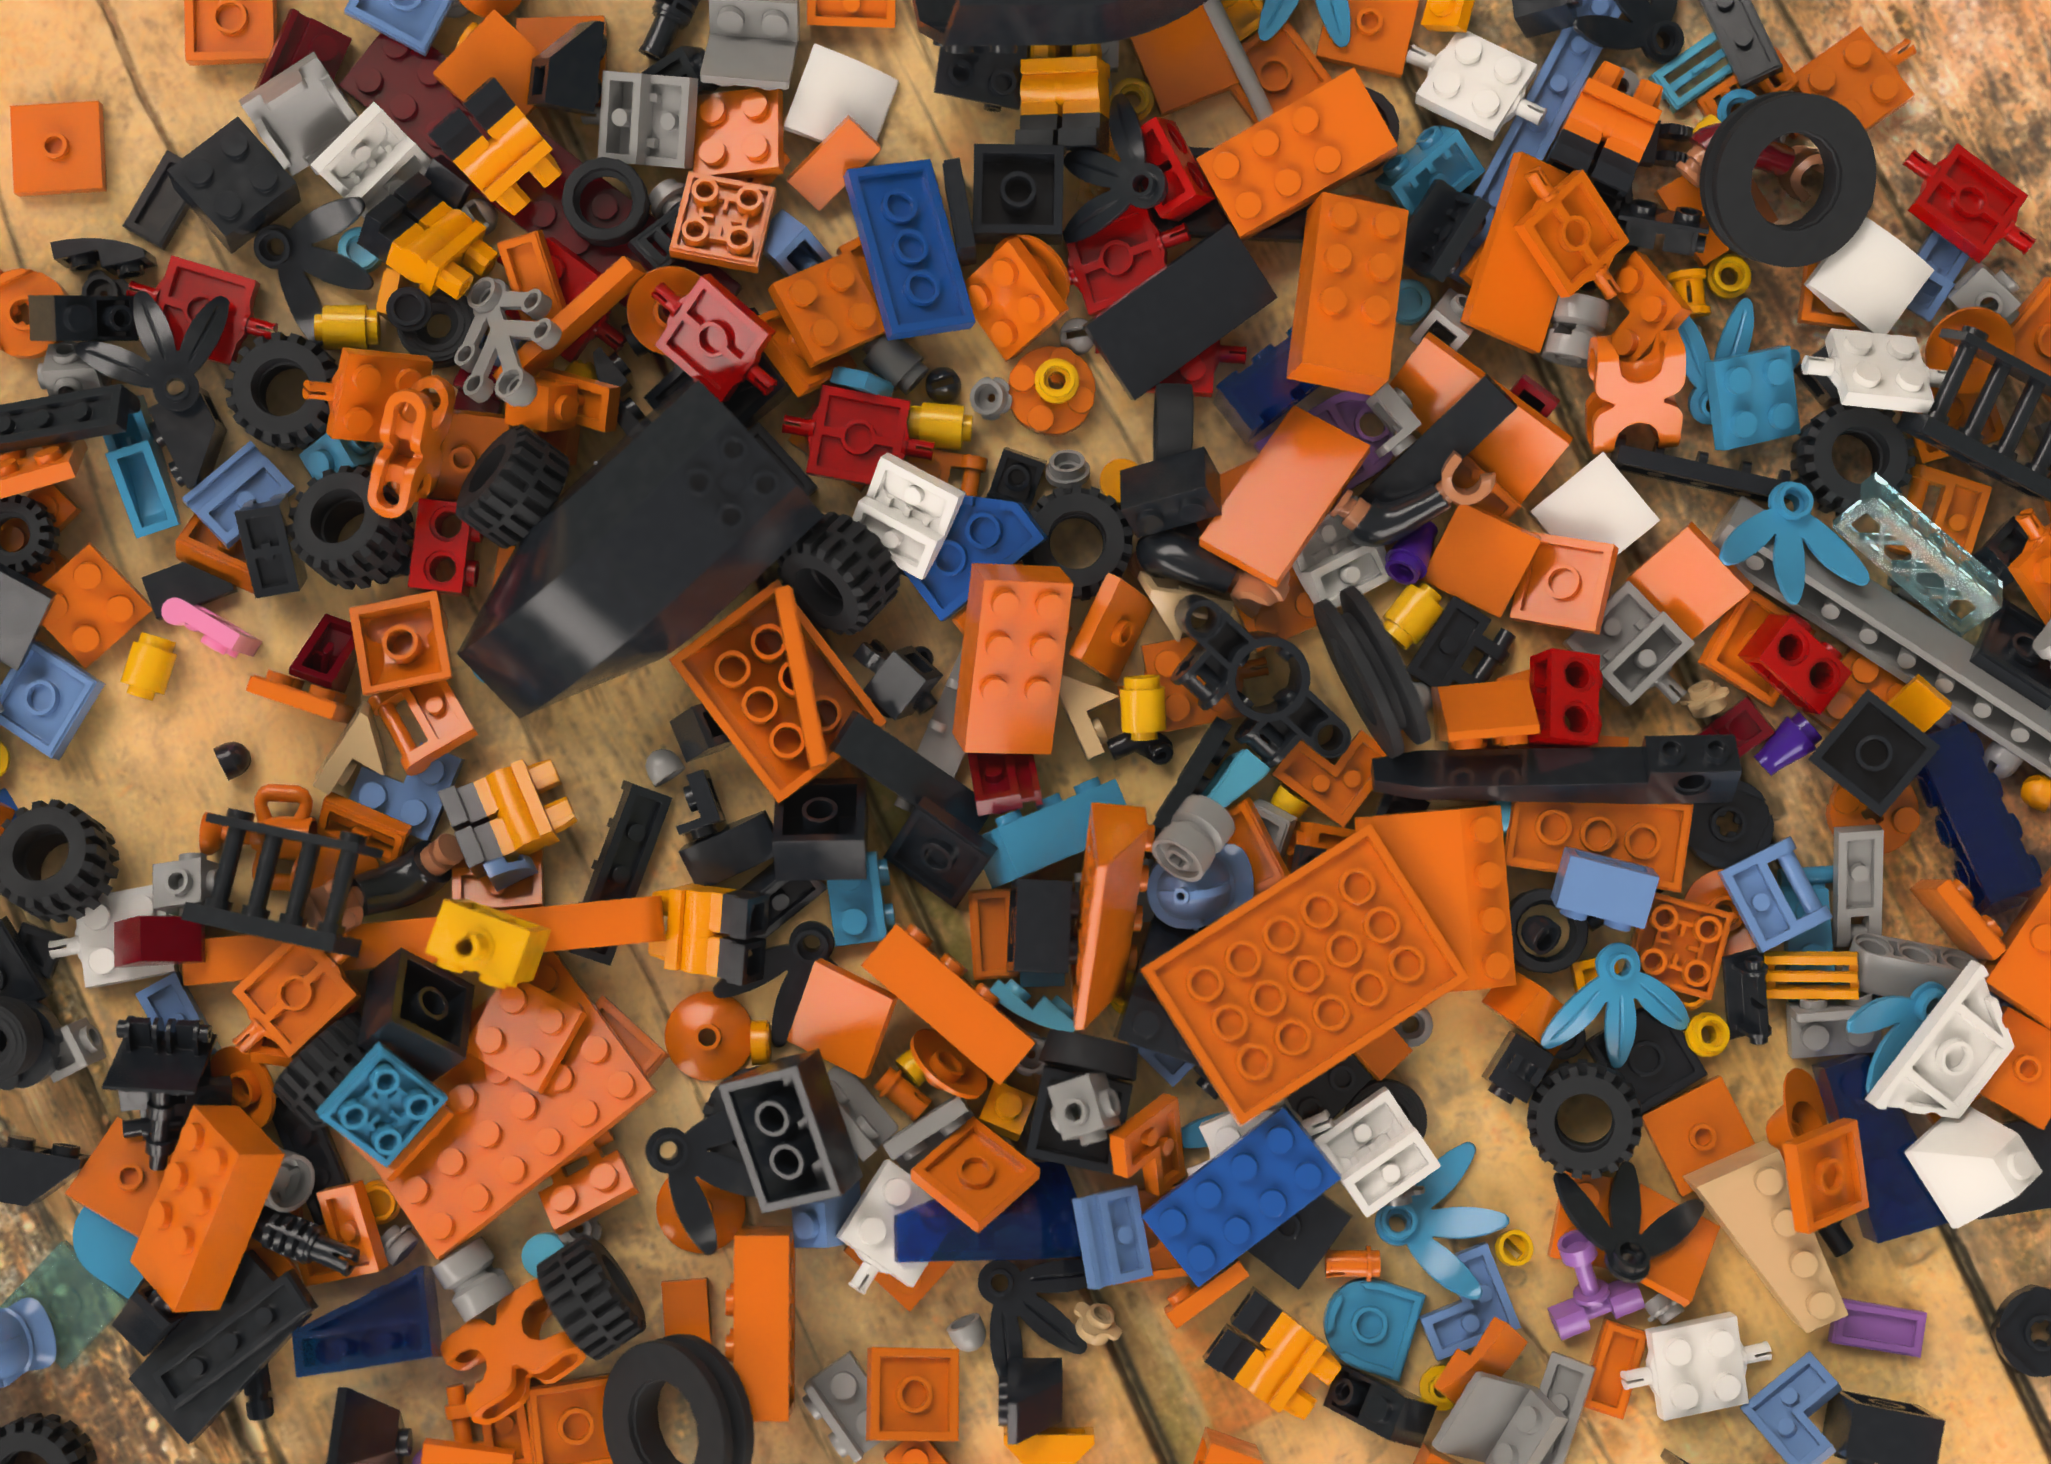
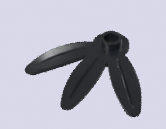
[1573,0,1684,64]
[1063,93,1168,243]
[254,197,374,346]
[75,291,229,412]
[713,921,838,1048]
[645,1108,756,1255]
[1553,1161,1705,1283]
[978,1259,1088,1376]

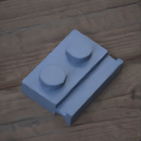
[182,440,296,549]
[1072,1185,1153,1290]

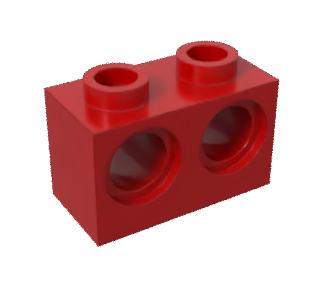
[1141,116,1215,221]
[408,498,484,597]
[1738,613,1853,714]
[1528,648,1603,748]

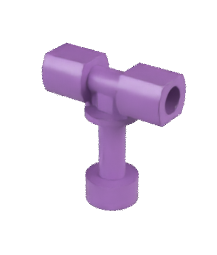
[1548,1230,1645,1341]

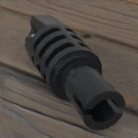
[639,0,700,62]
[251,1206,360,1277]

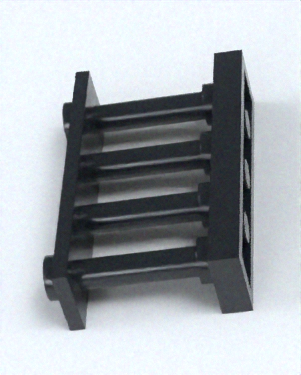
[1896,325,2051,502]
[181,808,384,958]

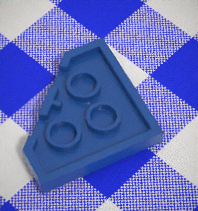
[903,495,1049,621]

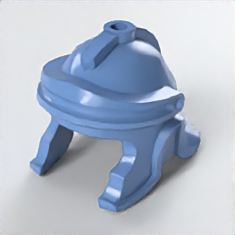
[1146,843,1254,931]
[0,1297,57,1388]

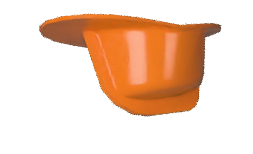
[1766,1068,1827,1160]

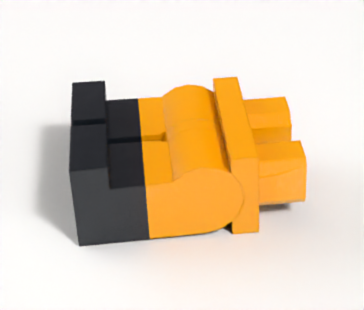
[1015,43,1110,155]
[426,77,562,216]
[357,172,499,300]
[438,759,578,879]
[648,883,770,986]
[1203,1286,1342,1420]

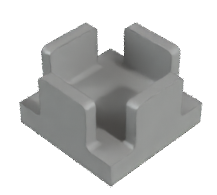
[239,52,359,177]

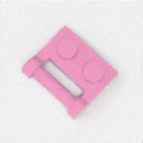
[161,598,262,658]

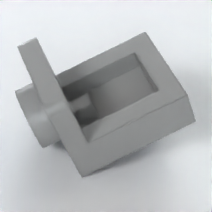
[1365,382,1422,458]
[50,1017,106,1083]

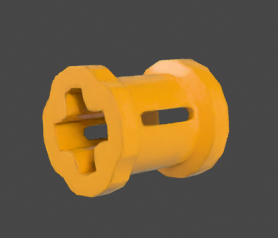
[1666,268,1712,319]

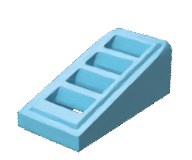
[1201,748,1270,809]

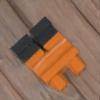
[1545,61,1663,201]

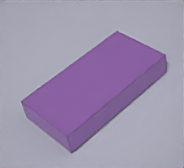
[1828,1298,1927,1358]

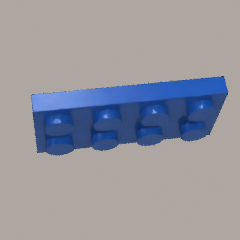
[843,159,976,341]
[1141,1103,1342,1287]

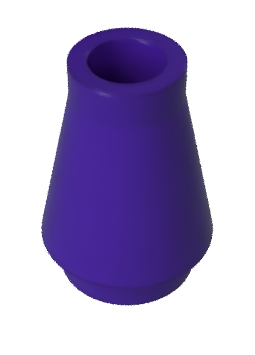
[1385,521,1438,585]
[1753,712,1823,776]

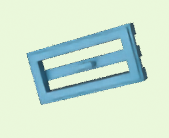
[1648,32,1733,114]

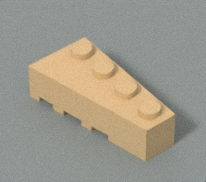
[1682,1140,1849,1333]

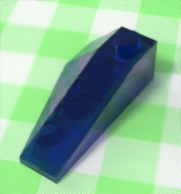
[894,1161,1082,1263]

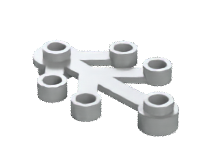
[454,277,562,407]

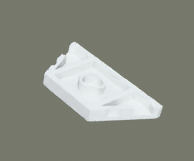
[1865,959,2015,1119]

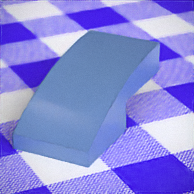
[1906,229,1969,322]

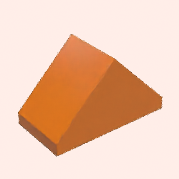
[1482,970,1565,1057]

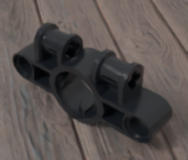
[1171,594,1351,768]

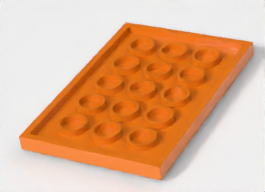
[1140,823,1470,1126]
[374,951,658,1260]

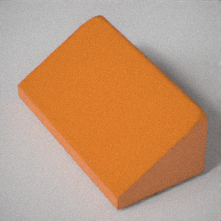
[175,513,254,594]

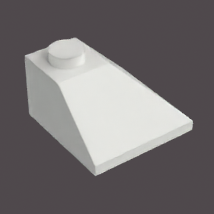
[1904,1106,2043,1229]

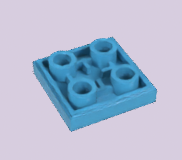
[316,1041,449,1168]

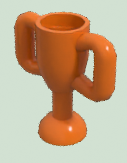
[199,784,318,892]

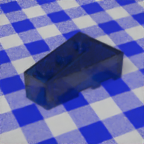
[292,1265,442,1378]

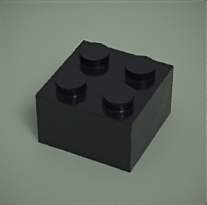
[167,116,301,254]
[973,144,1064,245]
[1808,689,1941,817]
[772,778,869,881]
[1006,879,1080,974]
[358,948,475,1082]
[1025,1065,1133,1175]
[1822,1390,1945,1464]

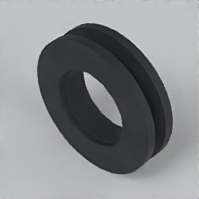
[1700,91,1876,267]
[1313,586,1431,758]
[603,1334,754,1464]

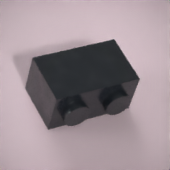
[1120,446,1222,538]

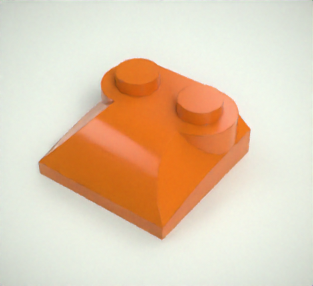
[349,590,453,696]

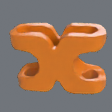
[1585,329,1686,455]
[367,375,456,518]
[440,1279,587,1425]

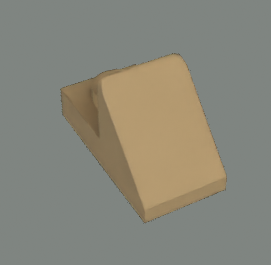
[1138,571,1234,642]
[1059,675,1119,761]
[313,700,387,795]

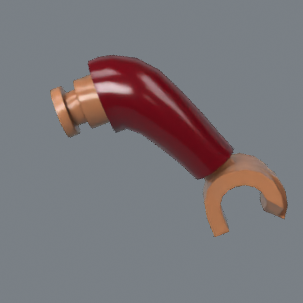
[1675,123,1824,203]

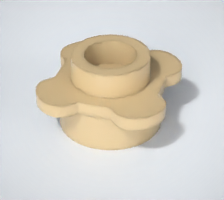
[1679,680,1730,718]
[1074,1302,1122,1346]

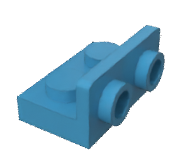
[1375,125,1486,220]
[827,851,896,947]

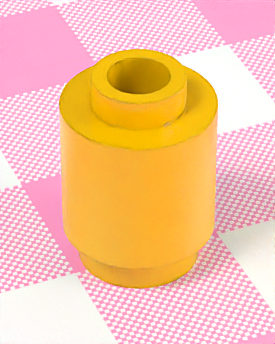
[314,305,381,350]
[908,402,973,450]
[1382,582,1444,650]
[120,632,177,701]
[1120,675,1167,741]

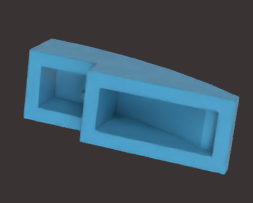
[103,395,181,539]

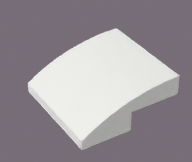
[784,43,899,164]
[310,102,432,219]
[1804,217,1934,334]
[852,452,965,580]
[1529,452,1660,555]
[1292,496,1392,608]
[1311,1086,1441,1218]

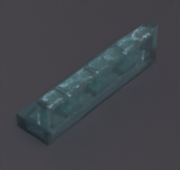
[1832,472,2003,637]

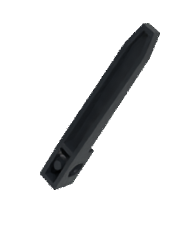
[1371,734,1742,804]

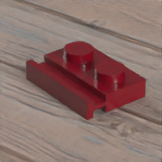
[254,8,352,90]
[967,753,1043,816]

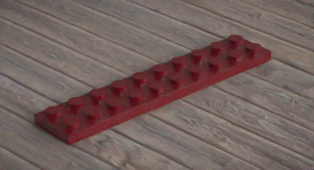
[339,33,743,315]

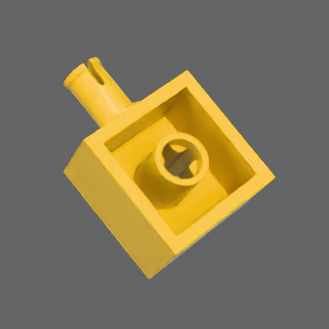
[425,899,551,989]

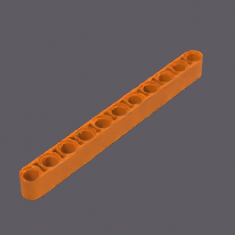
[181,895,666,986]

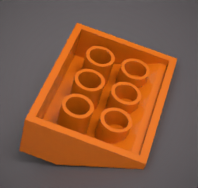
[669,579,887,804]
[1070,802,1155,1030]
[1354,804,1517,992]

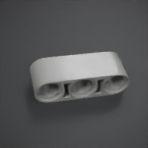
[1841,933,1979,997]

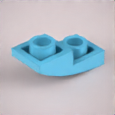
[990,978,1075,1032]

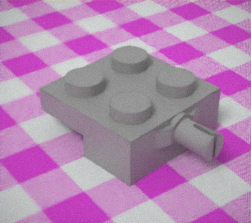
[581,70,698,169]
[1562,581,1695,707]

